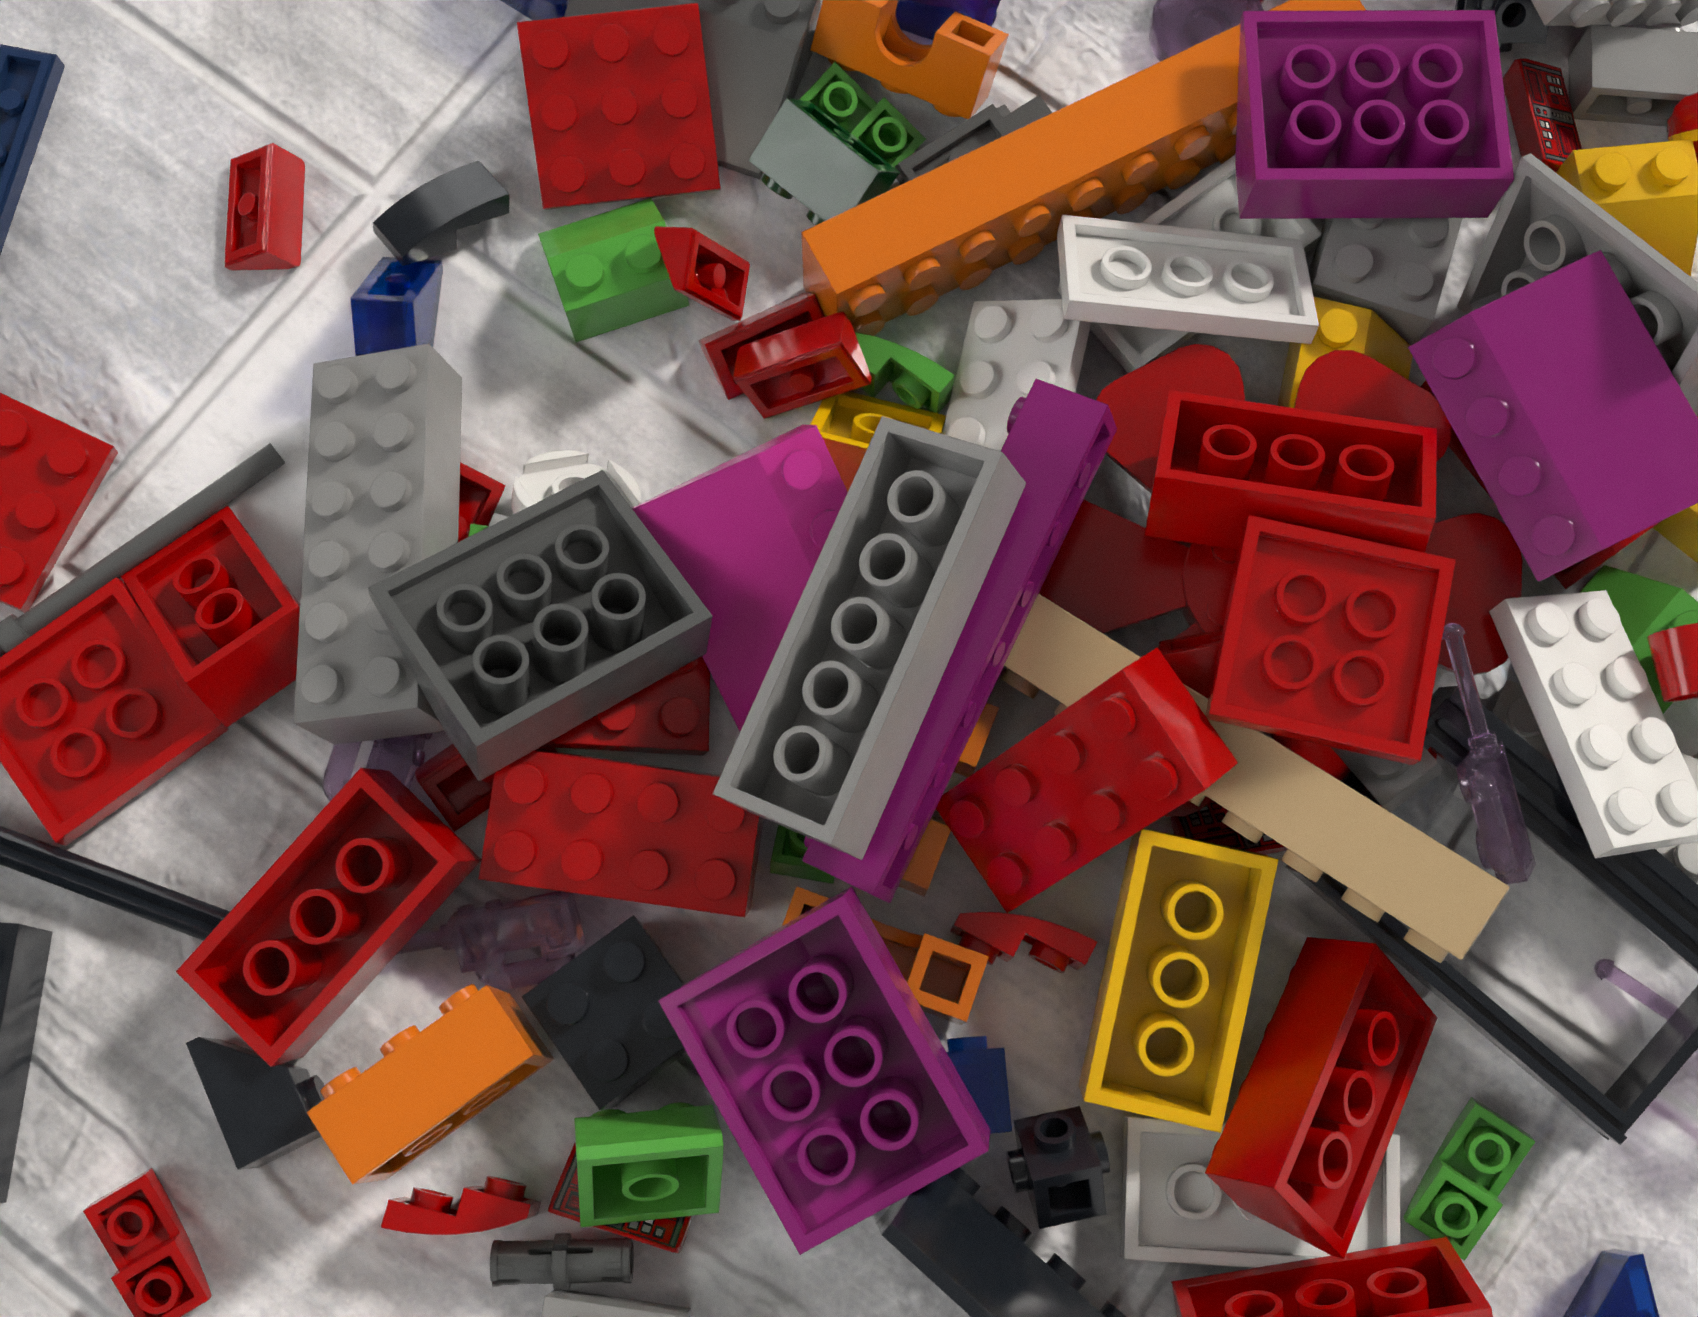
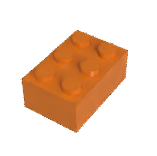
[307,984,554,1185]

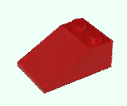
[121,505,300,728]

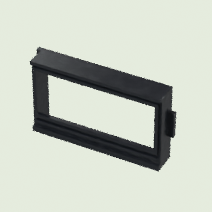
[1285,686,1698,1145]

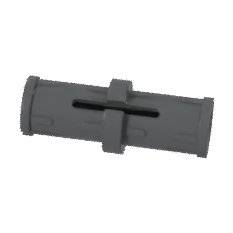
[490,1233,634,1291]

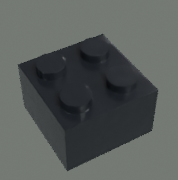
[522,915,687,1110]

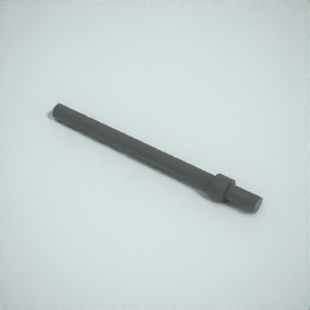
[0,443,285,657]

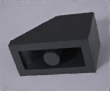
[186,1037,325,1170]

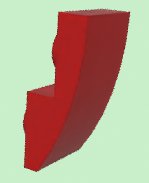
[950,912,1098,973]
[83,1168,212,1317]
[381,1176,541,1235]

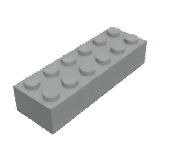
[294,344,462,745]
[713,416,1026,860]

